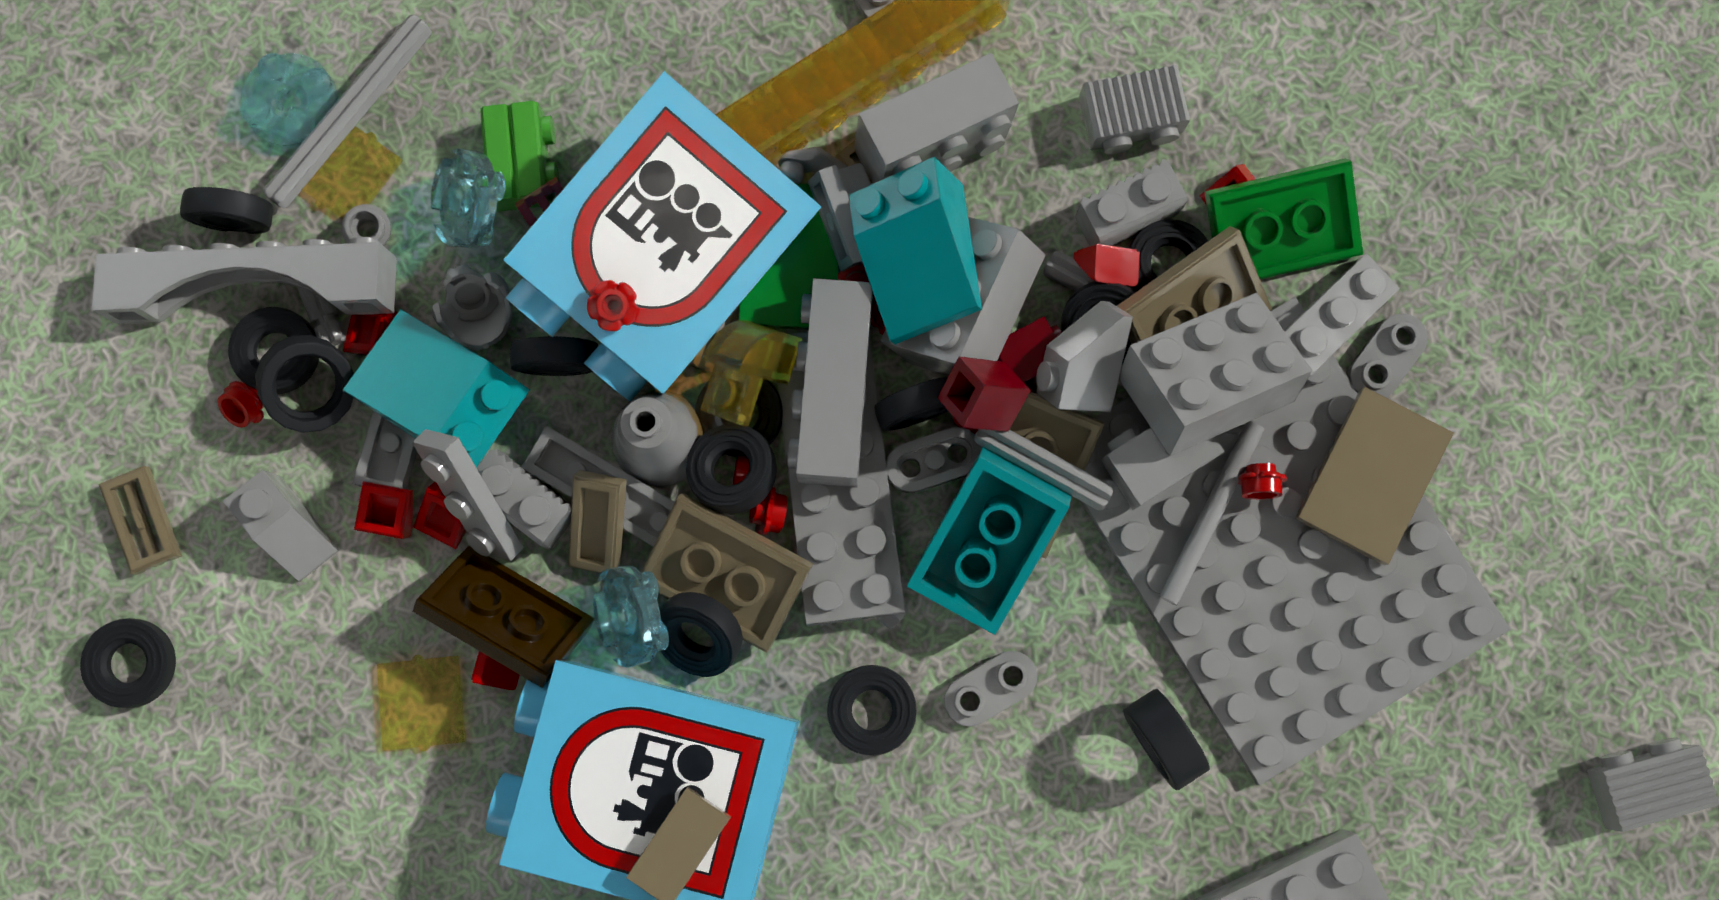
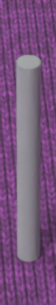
[1159,421,1265,606]

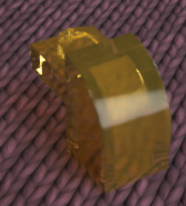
[700,320,802,426]

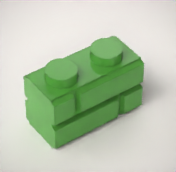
[480,101,560,212]

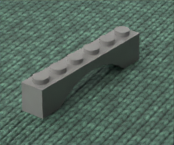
[91,237,397,324]

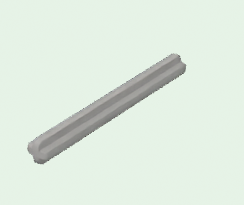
[263,15,432,208]

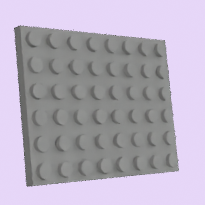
[1080,297,1511,785]

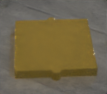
[302,126,403,219]
[377,655,466,752]

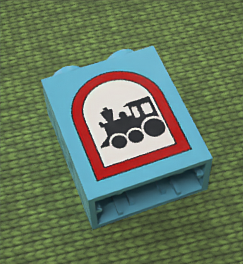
[503,71,822,402]
[486,660,800,900]

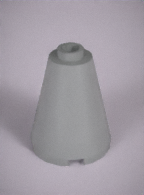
[611,391,703,487]

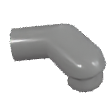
[778,147,848,184]

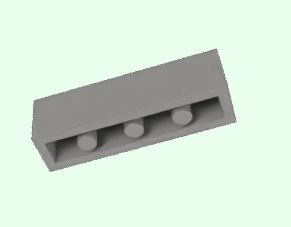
[788,278,873,487]

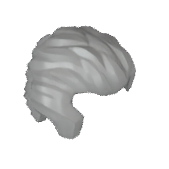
[432,264,513,350]

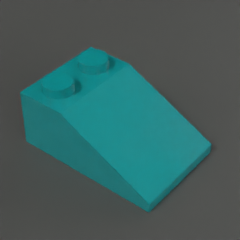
[849,157,982,344]
[343,309,530,468]

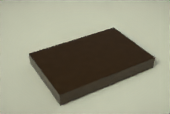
[412,545,595,688]

